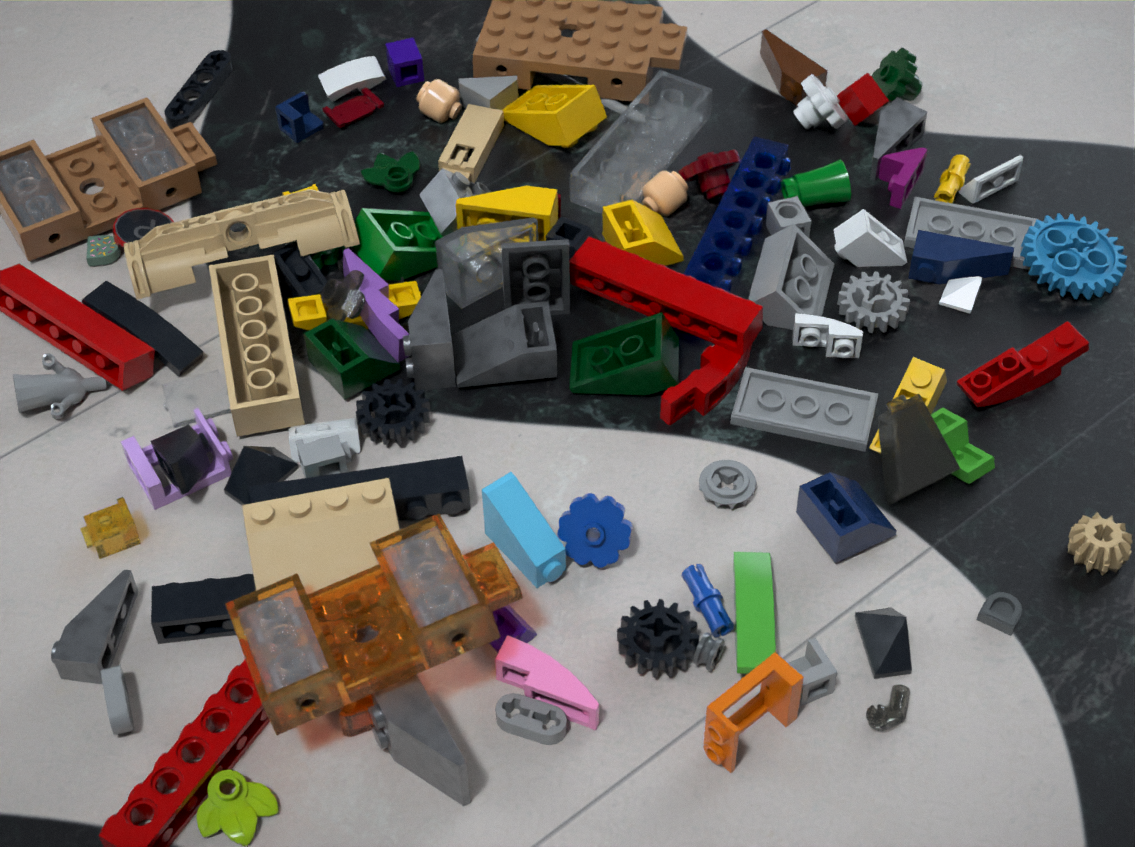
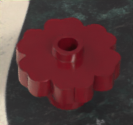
[678,149,741,200]

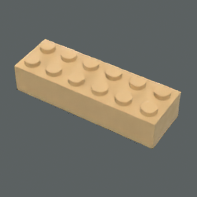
[209,255,305,437]

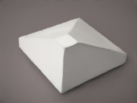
[939,276,982,314]

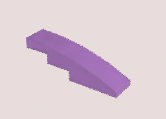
[343,248,409,363]

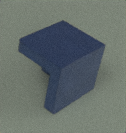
[275,91,324,143]

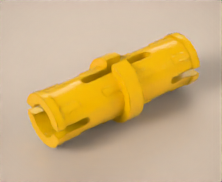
[934,154,971,203]

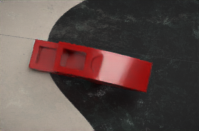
[957,321,1089,407]
[660,344,752,426]

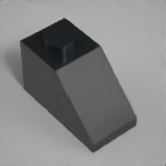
[150,424,211,495]

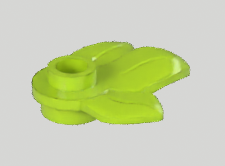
[196,769,278,847]

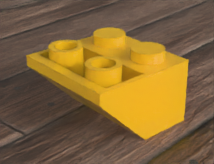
[602,199,684,266]

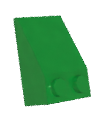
[352,208,465,280]

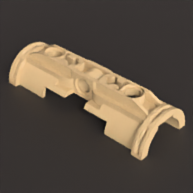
[124,189,360,300]

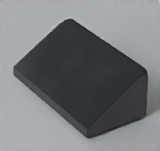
[270,241,333,299]

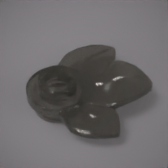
[321,270,365,321]

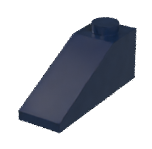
[908,230,1015,284]

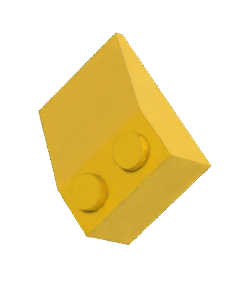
[502,85,607,148]
[455,186,558,255]

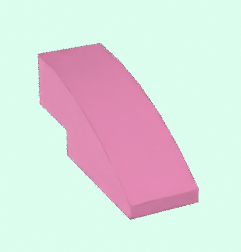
[495,635,599,730]

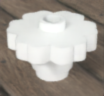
[793,74,848,129]

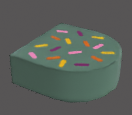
[86,235,121,266]

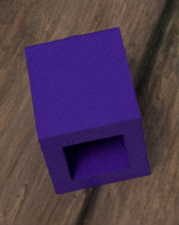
[386,38,424,87]

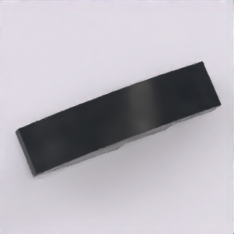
[82,281,204,377]

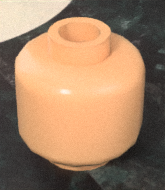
[416,79,462,123]
[642,171,688,217]

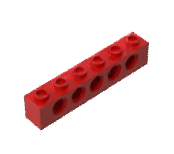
[98,655,291,847]

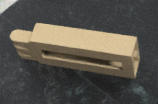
[438,104,504,183]

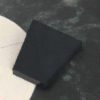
[224,446,299,505]
[854,607,912,679]

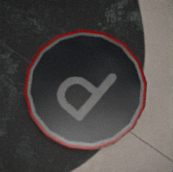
[113,208,174,252]

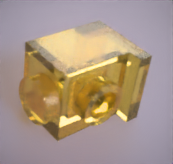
[80,497,141,559]

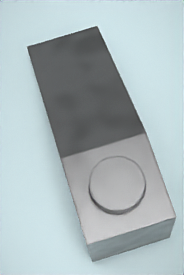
[870,97,928,182]
[51,570,138,684]

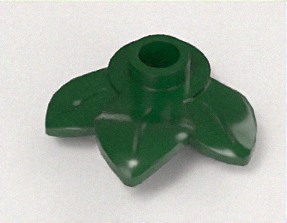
[361,152,420,193]

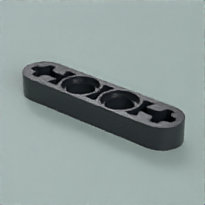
[164,50,233,129]

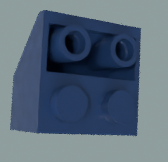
[796,472,897,563]

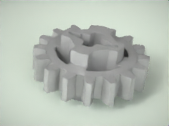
[837,271,910,333]

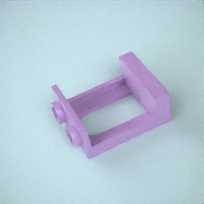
[121,408,233,510]

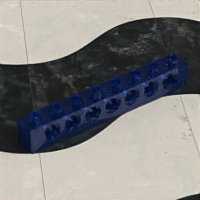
[684,136,792,293]

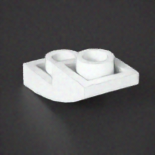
[318,56,386,102]
[792,314,863,358]

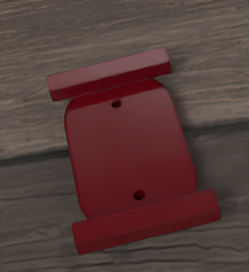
[322,87,384,128]

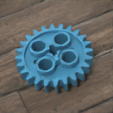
[1020,213,1127,300]

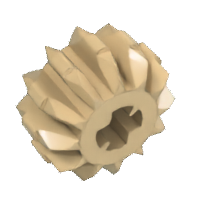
[1067,512,1132,576]

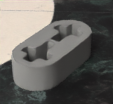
[101,665,134,735]
[495,693,567,745]

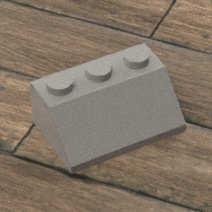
[748,224,834,330]

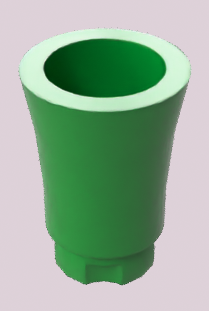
[781,159,851,207]

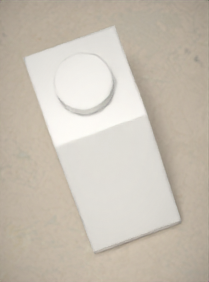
[834,209,907,267]

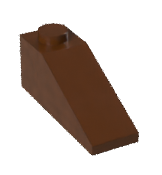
[760,29,828,106]

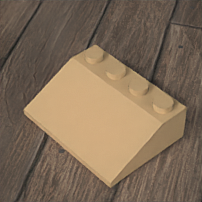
[242,478,411,620]

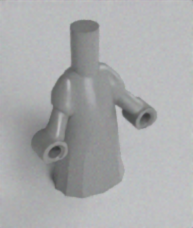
[13,353,107,419]

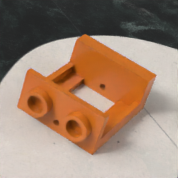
[703,652,804,773]

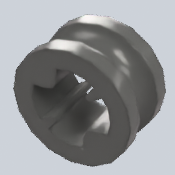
[693,632,725,671]

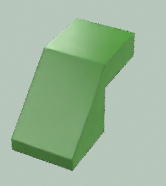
[917,407,995,484]

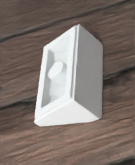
[959,155,1024,204]
[289,418,361,462]

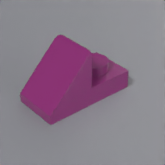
[878,147,928,209]

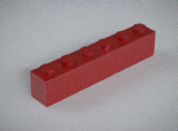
[569,237,763,355]
[0,264,155,391]

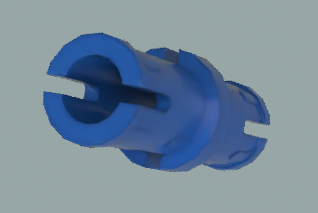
[681,564,734,638]

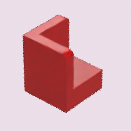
[836,73,889,126]

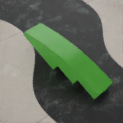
[733,552,776,674]

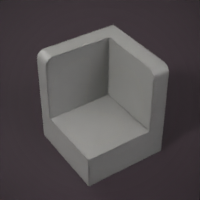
[788,638,837,706]

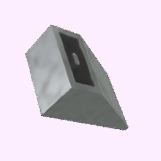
[451,301,557,388]

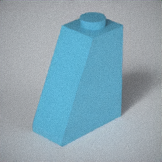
[482,472,566,588]

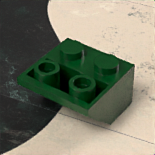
[304,318,401,400]

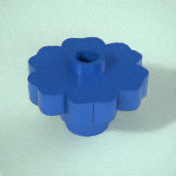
[557,493,633,568]

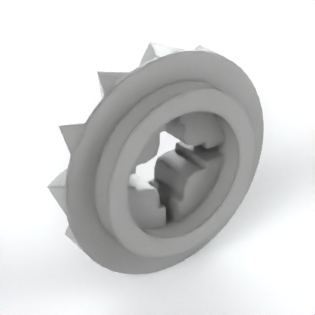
[699,460,756,509]

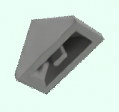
[459,76,518,110]

